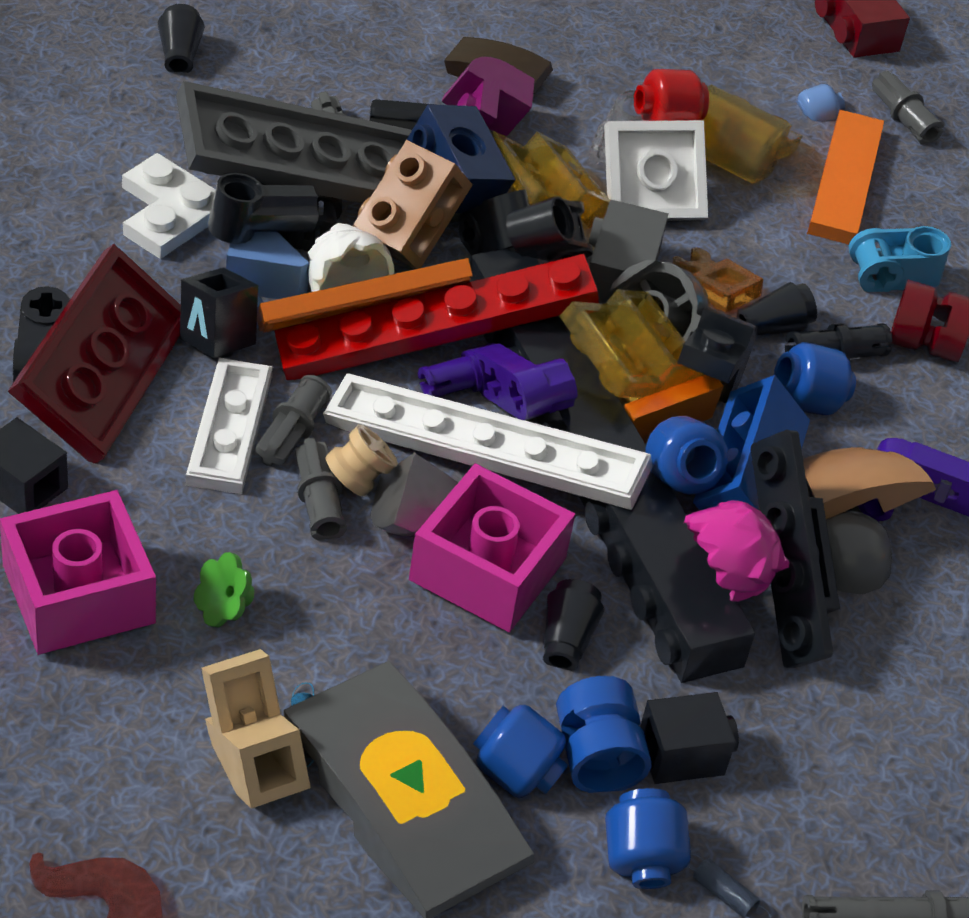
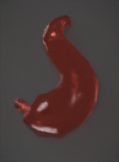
[29,852,163,918]

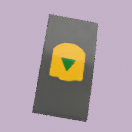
[283,661,534,918]

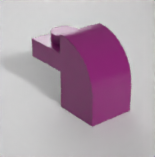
[442,57,535,136]

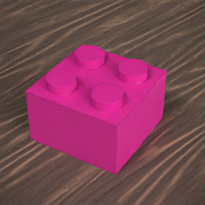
[409,463,576,633]
[0,490,156,655]

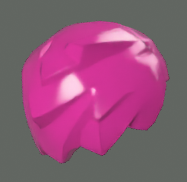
[684,500,789,602]

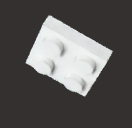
[604,120,708,221]

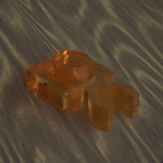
[672,247,763,313]

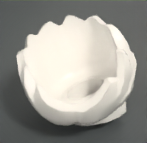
[308,223,395,292]

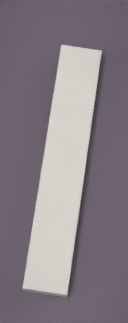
[323,373,653,510]

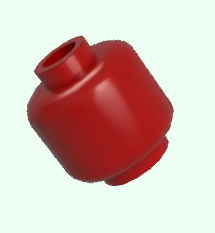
[634,69,709,121]

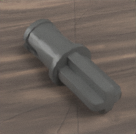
[872,71,944,144]
[256,375,332,466]
[295,438,347,540]

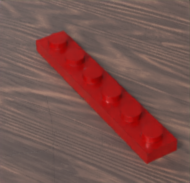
[274,254,599,380]

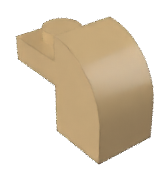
[201,649,311,809]

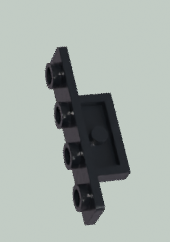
[751,429,840,668]

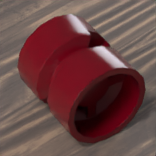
[891,279,969,363]

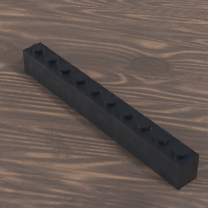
[469,248,755,683]

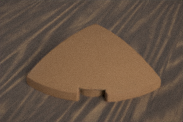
[803,447,936,519]

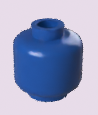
[774,342,856,415]
[645,416,728,495]
[473,705,568,798]
[605,788,691,889]

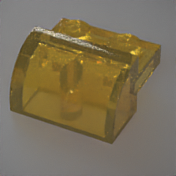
[703,84,802,184]
[492,131,610,230]
[559,289,703,403]

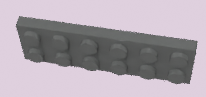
[176,81,462,222]

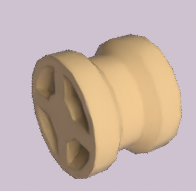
[325,424,398,496]

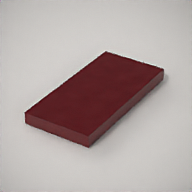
[8,244,181,464]

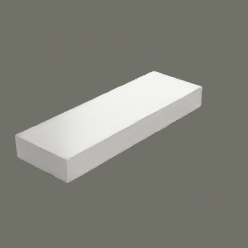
[186,358,273,494]

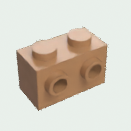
[353,140,472,269]

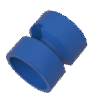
[556,676,651,793]

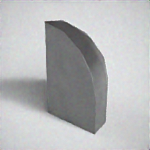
[371,453,458,536]

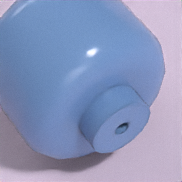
[796,84,845,122]

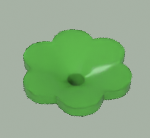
[193,552,254,628]

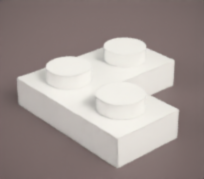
[122,153,216,259]

